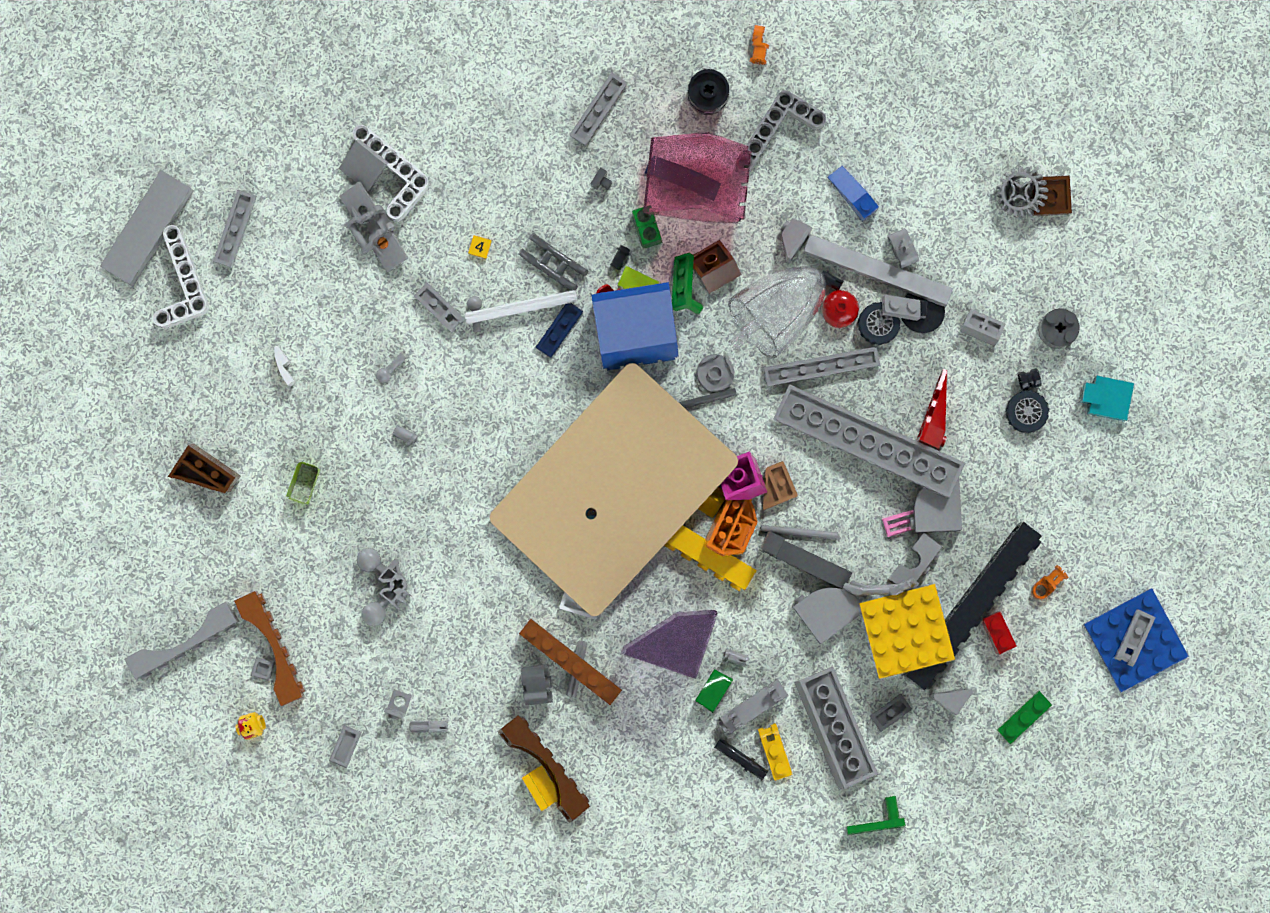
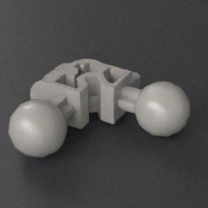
[357,548,412,627]

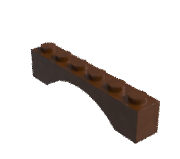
[497,715,590,823]

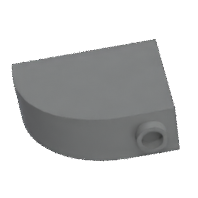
[910,479,962,534]
[792,588,862,644]

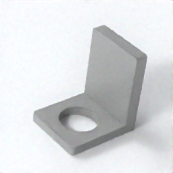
[384,689,412,720]

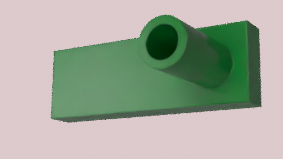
[672,252,703,314]
[846,796,906,836]

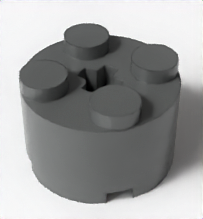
[1038,308,1080,349]
[521,664,553,705]

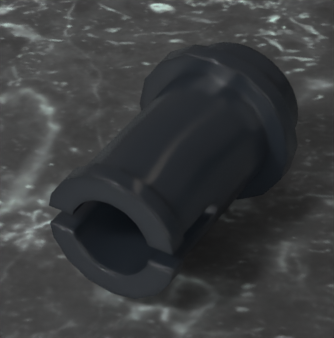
[610,245,631,271]
[818,270,844,290]

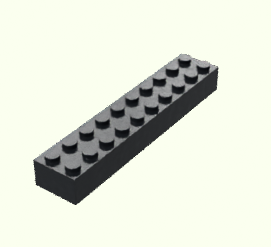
[902,522,1042,690]

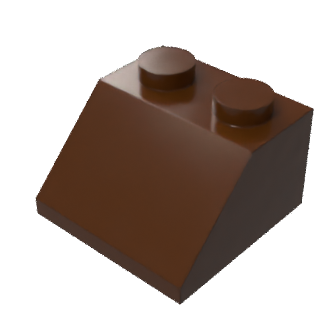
[693,240,742,294]

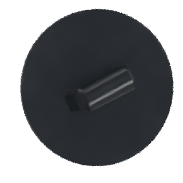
[901,293,945,333]

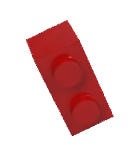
[981,611,1017,655]

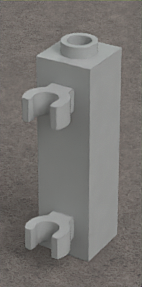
[719,679,789,734]

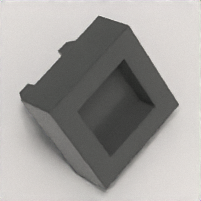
[590,167,612,190]

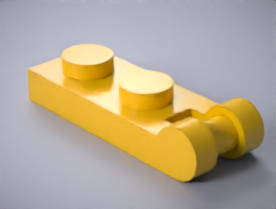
[757,723,793,781]

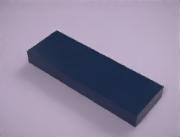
[535,303,584,358]

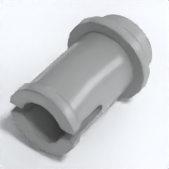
[392,425,418,445]
[723,648,749,667]

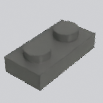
[870,693,912,732]

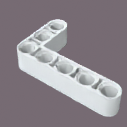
[353,125,430,222]
[153,225,209,329]

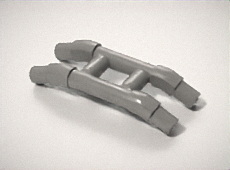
[843,578,917,596]

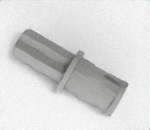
[409,719,448,734]

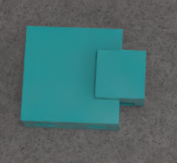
[1080,375,1134,422]

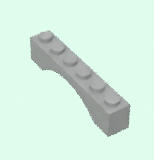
[124,602,239,680]

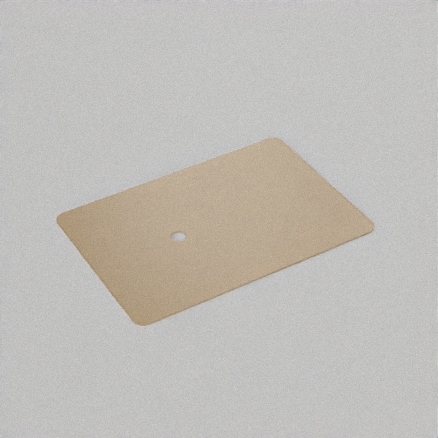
[490,363,738,616]

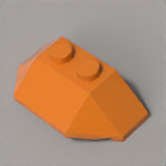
[705,499,758,557]

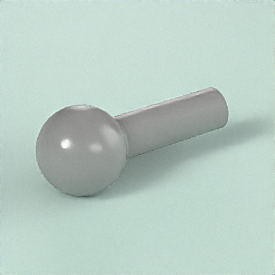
[467,296,482,333]
[376,353,406,383]

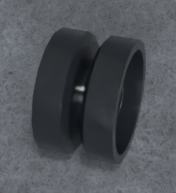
[688,69,729,115]

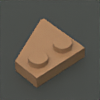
[763,461,798,510]

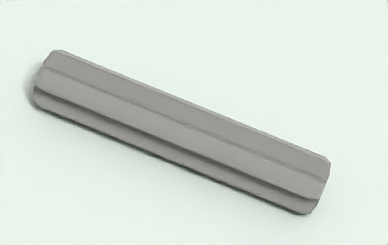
[566,640,587,697]

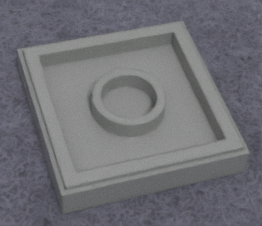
[339,139,388,192]

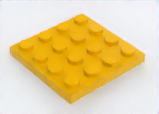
[859,584,955,679]

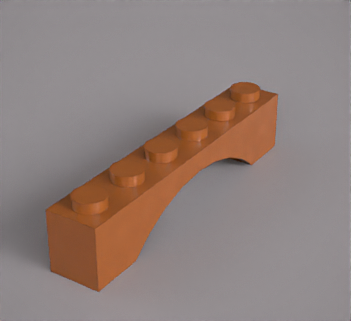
[234,591,306,706]
[519,619,622,705]

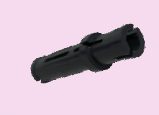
[714,738,769,781]

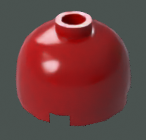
[821,290,859,328]

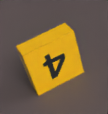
[468,235,492,259]

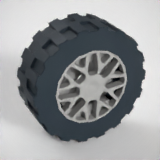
[858,302,901,345]
[1005,390,1050,433]

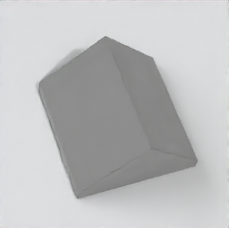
[930,688,973,715]

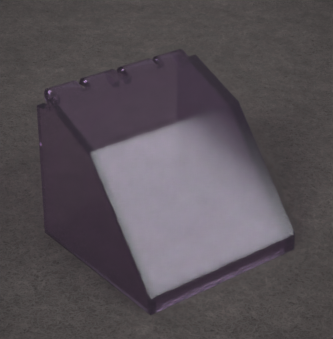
[621,610,718,679]

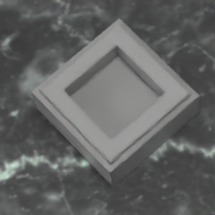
[250,657,275,681]

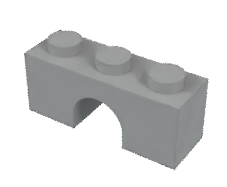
[888,533,942,591]

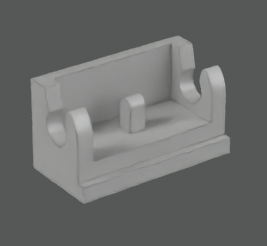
[960,309,1006,347]

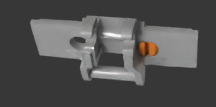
[339,181,408,273]

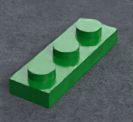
[997,691,1052,744]

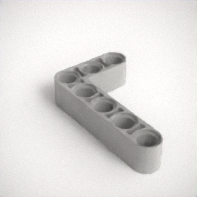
[736,90,826,175]

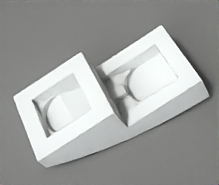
[274,346,296,387]

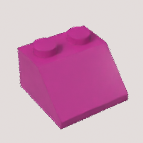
[721,451,767,500]

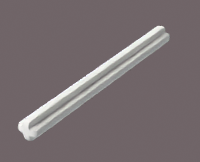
[465,290,577,324]

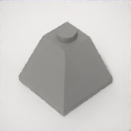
[780,218,812,264]

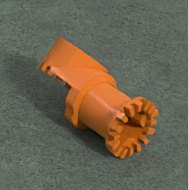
[749,25,769,65]
[1031,565,1069,599]

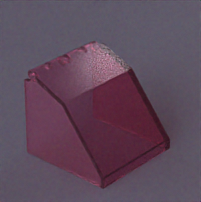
[643,132,752,223]

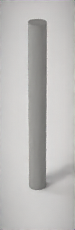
[761,525,838,540]

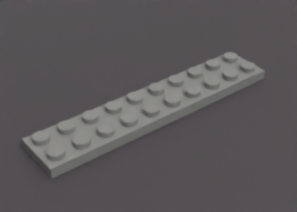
[773,384,965,498]

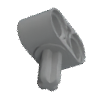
[887,228,919,269]

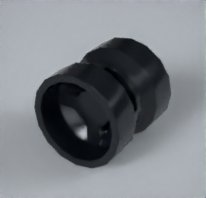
[1017,368,1042,391]

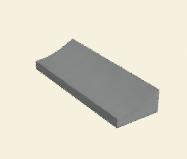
[100,170,194,287]
[794,667,878,790]

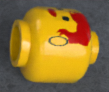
[235,712,266,740]

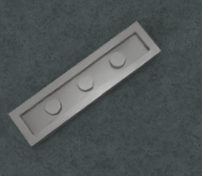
[570,72,628,146]
[213,190,257,268]

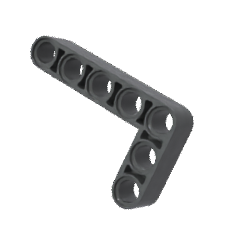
[759,532,852,589]

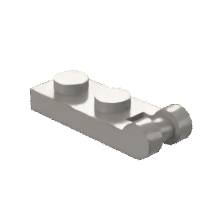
[414,283,465,333]
[1115,609,1156,667]

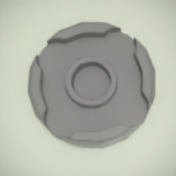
[696,354,735,392]

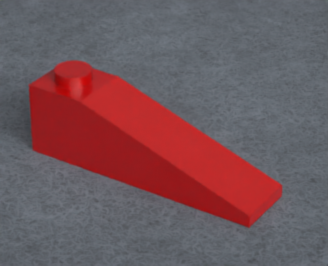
[916,369,947,450]

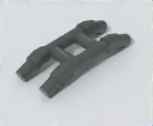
[518,233,588,291]

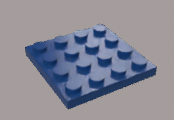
[1083,588,1189,693]

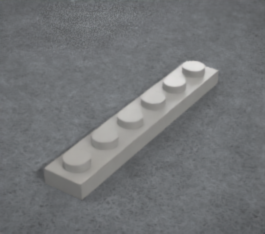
[763,347,880,387]

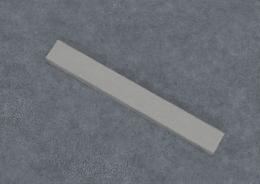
[803,234,953,307]

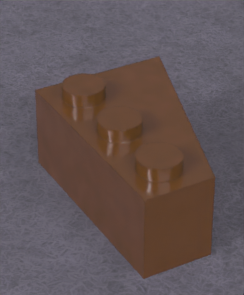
[168,444,241,493]

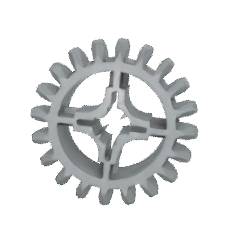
[996,166,1048,218]

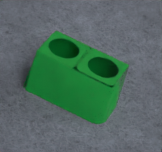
[632,205,663,248]
[695,669,733,713]

